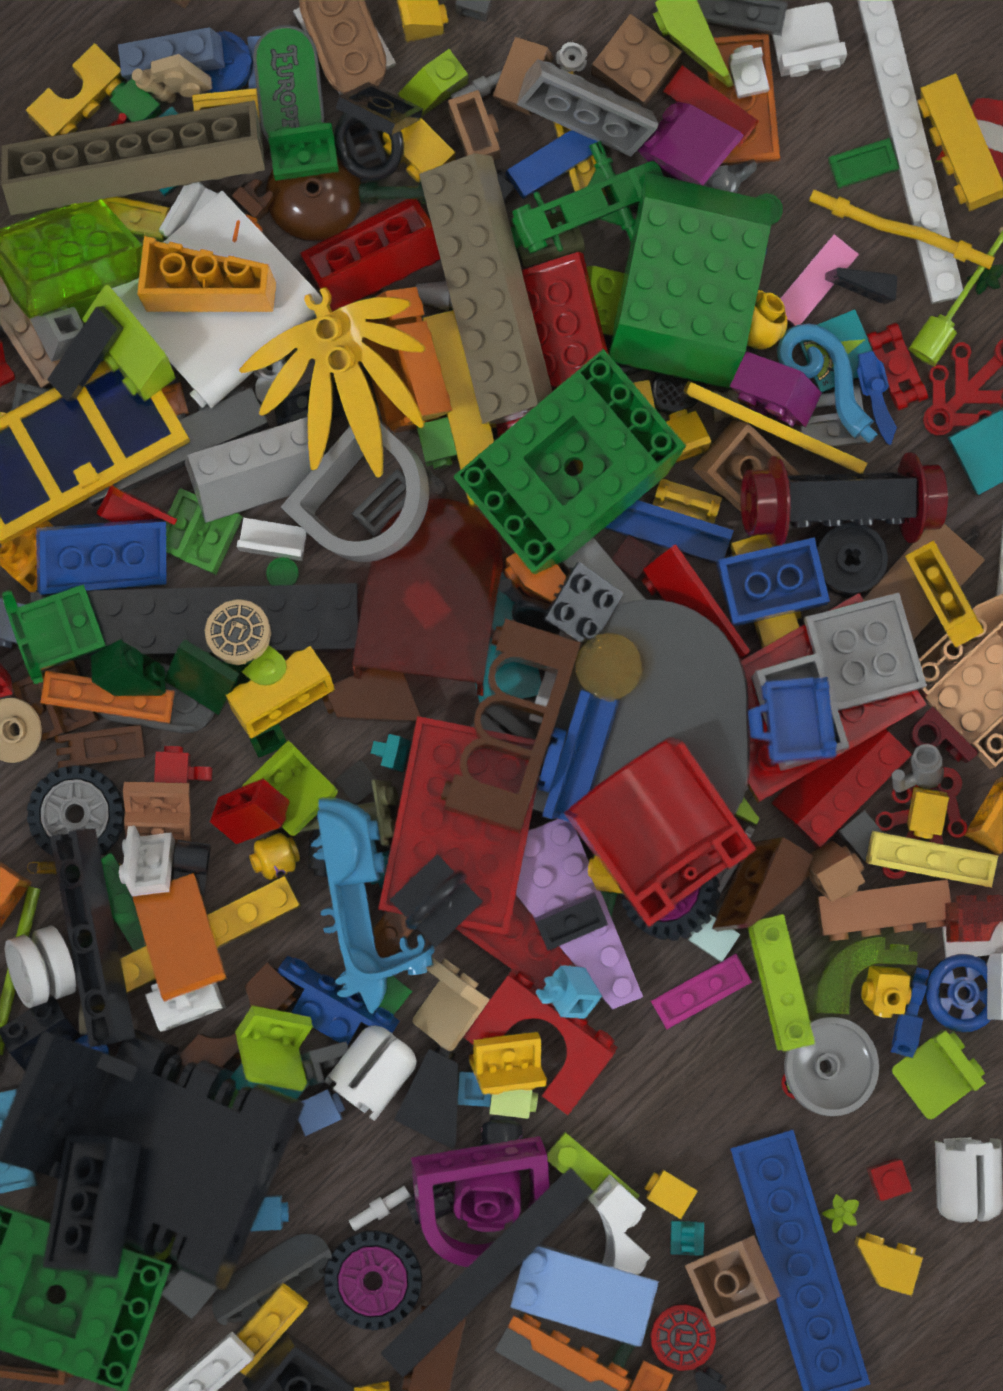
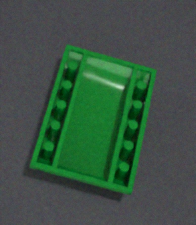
[608,172,771,389]

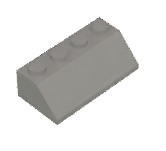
[516,59,658,157]
[184,417,312,523]

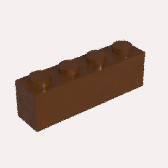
[402,1299,467,1391]

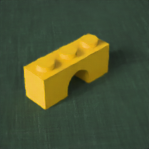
[26,43,125,137]

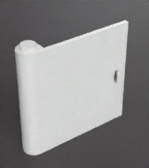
[111,191,323,409]

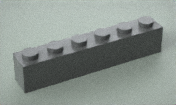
[74,386,269,508]

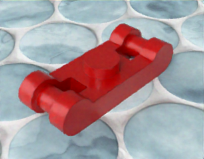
[866,322,929,411]

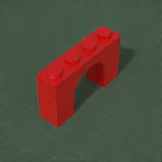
[463,969,618,1115]

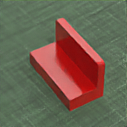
[97,485,178,525]

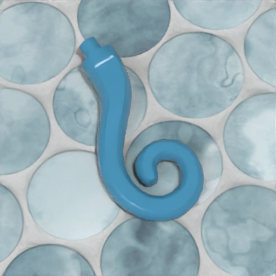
[777,324,878,443]

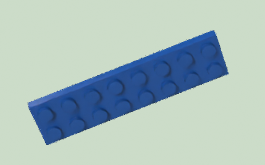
[730,1129,870,1391]

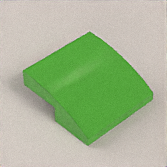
[166,488,243,575]

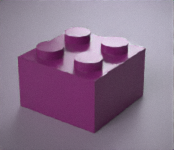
[730,351,822,428]

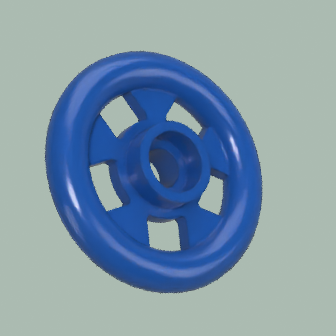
[926,954,992,1032]

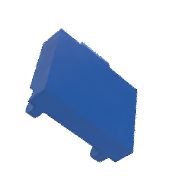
[748,677,837,764]

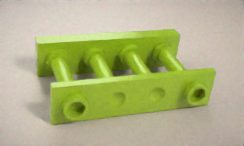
[747,914,815,1052]

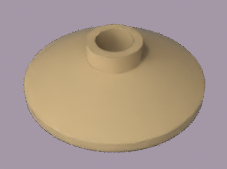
[0,698,42,763]

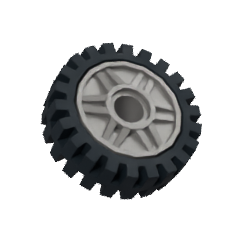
[27,766,125,857]

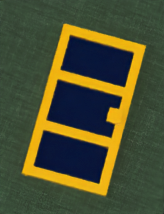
[0,361,190,545]

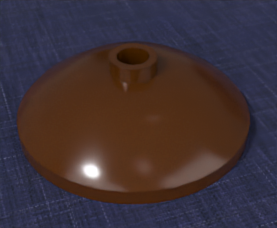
[266,153,362,241]

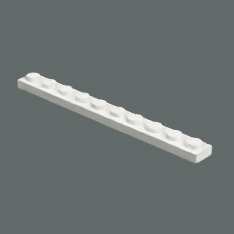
[857,0,963,304]

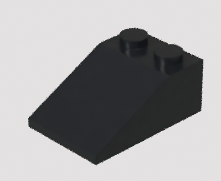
[243,1331,356,1391]

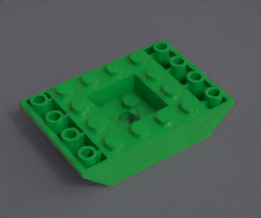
[453,349,686,575]
[0,1205,172,1391]

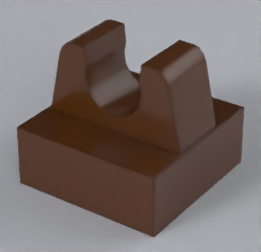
[232,179,275,220]

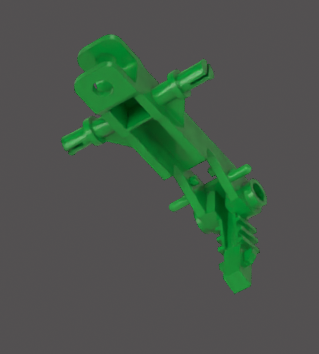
[511,141,663,254]

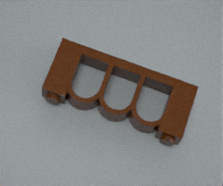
[440,619,581,834]

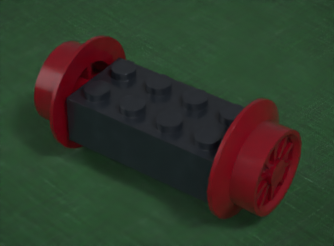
[740,452,948,547]

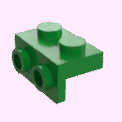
[268,122,339,181]

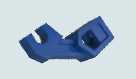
[890,967,930,1058]

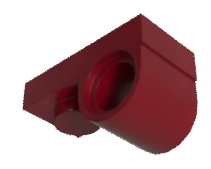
[909,706,978,764]

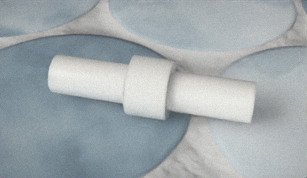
[348,1186,411,1231]

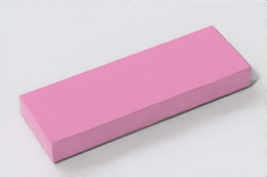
[780,234,859,327]

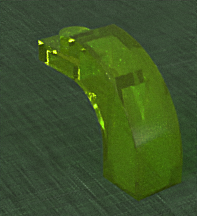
[814,937,918,1014]

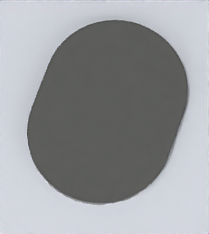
[554,600,750,816]

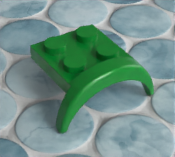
[2,584,106,684]

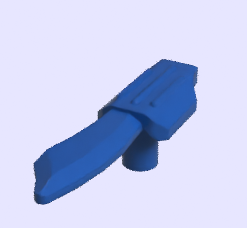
[856,351,897,445]

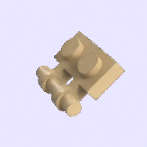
[132,54,212,104]

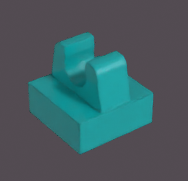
[370,734,411,772]
[670,1221,704,1255]

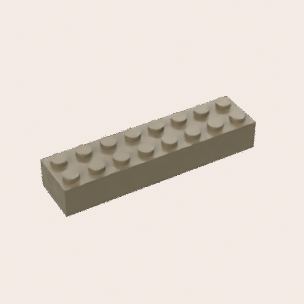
[1,100,265,215]
[419,153,553,424]

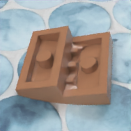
[123,782,192,843]

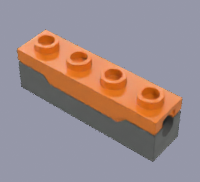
[495,1313,633,1391]

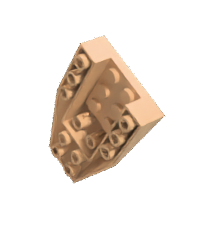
[918,594,1003,769]

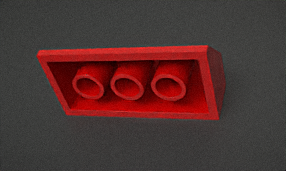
[300,196,440,312]
[641,544,751,660]
[771,729,912,849]

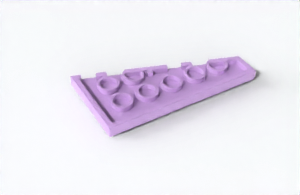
[516,819,643,1009]

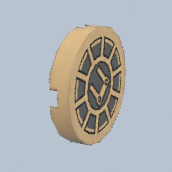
[205,599,271,665]

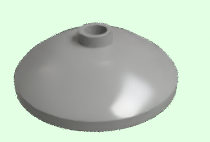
[784,1017,879,1116]

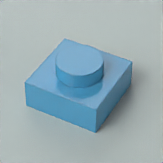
[457,1072,491,1107]

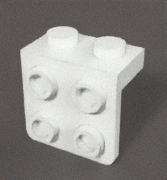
[772,2,847,77]

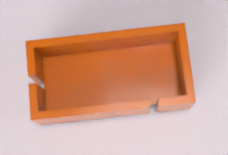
[363,287,452,433]

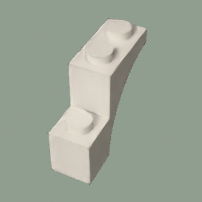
[588,1174,651,1275]

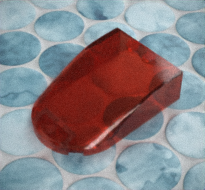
[352,498,503,696]

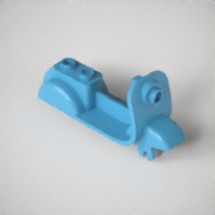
[311,797,435,1015]

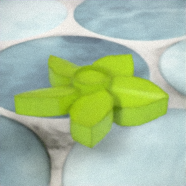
[821,1194,859,1233]

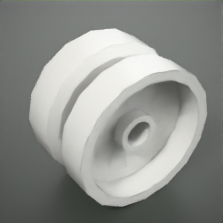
[5,925,76,1008]

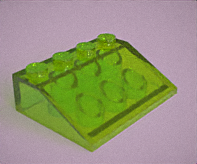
[0,199,143,319]

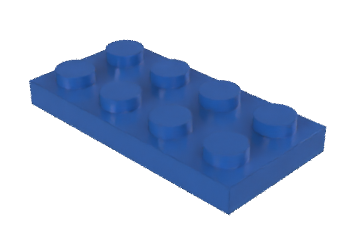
[36,519,166,595]

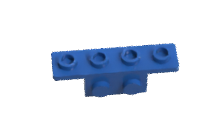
[277,956,400,1046]

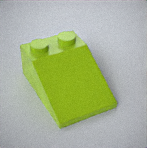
[653,0,734,87]

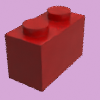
[210,778,290,844]

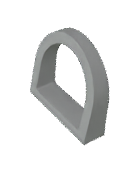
[281,419,429,562]

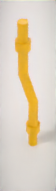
[809,189,995,269]

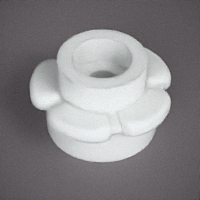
[556,42,587,73]

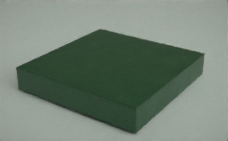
[165,639,239,715]

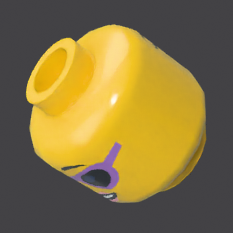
[249,833,300,880]

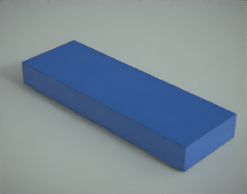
[505,130,598,200]

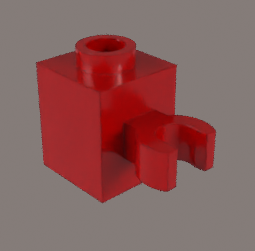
[154,746,213,783]

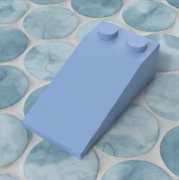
[511,1245,659,1347]

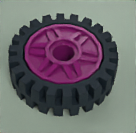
[620,876,720,941]
[324,1231,422,1330]

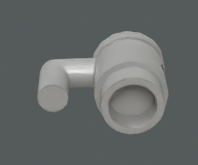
[892,744,944,793]

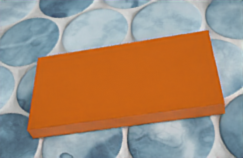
[707,33,780,166]
[132,873,226,1001]

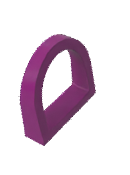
[411,1136,549,1267]

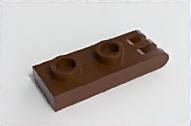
[54,725,146,769]

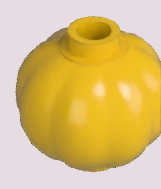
[747,290,787,350]

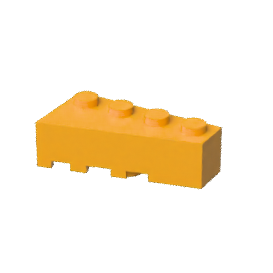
[137,236,276,312]

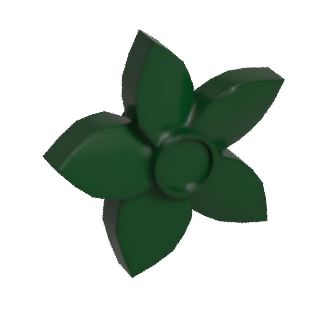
[967,265,1003,295]

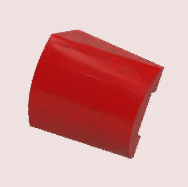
[564,737,757,927]

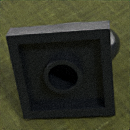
[334,82,423,181]
[390,854,483,948]

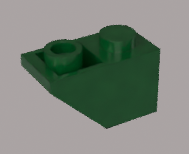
[91,639,166,696]

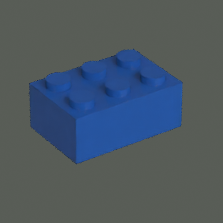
[716,538,830,627]

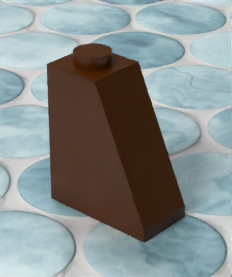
[322,658,421,723]

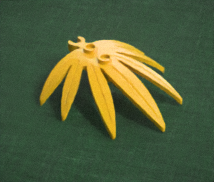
[239,288,426,477]

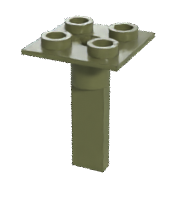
[299,780,398,845]

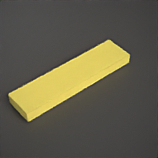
[865,831,998,888]

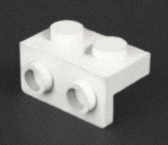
[119,826,175,896]

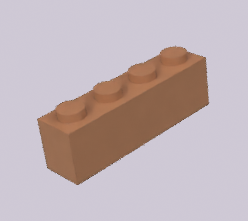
[815,879,953,942]

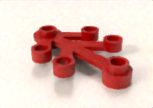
[923,339,1003,436]
[874,767,967,880]

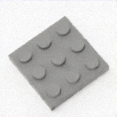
[804,592,927,711]

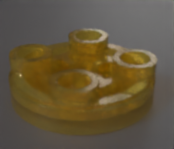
[575,633,643,702]

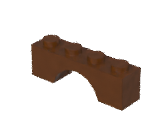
[179,962,297,1069]

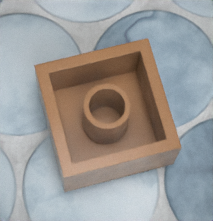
[591,14,682,108]
[685,1235,781,1327]

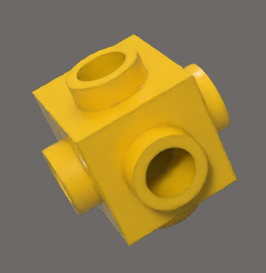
[861,965,911,1018]

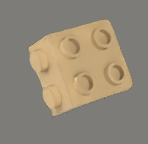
[412,957,490,1051]

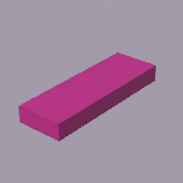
[651,954,752,1030]

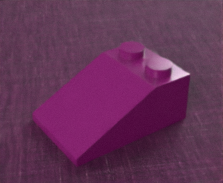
[637,102,744,186]

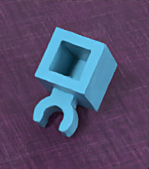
[536,965,602,1019]

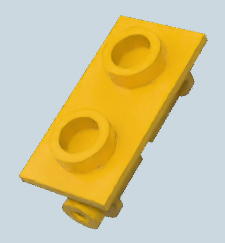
[652,479,722,524]

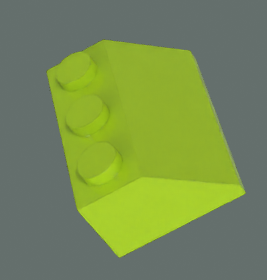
[82,284,176,401]

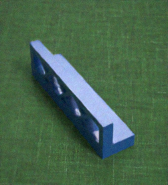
[604,500,734,564]
[542,690,620,822]

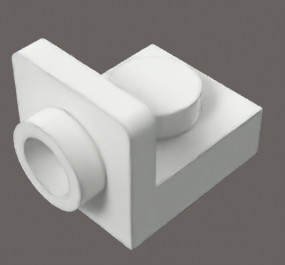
[728,45,770,99]

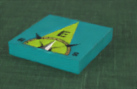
[798,309,873,393]

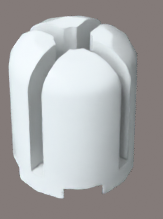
[324,1026,417,1121]
[935,1137,1003,1222]

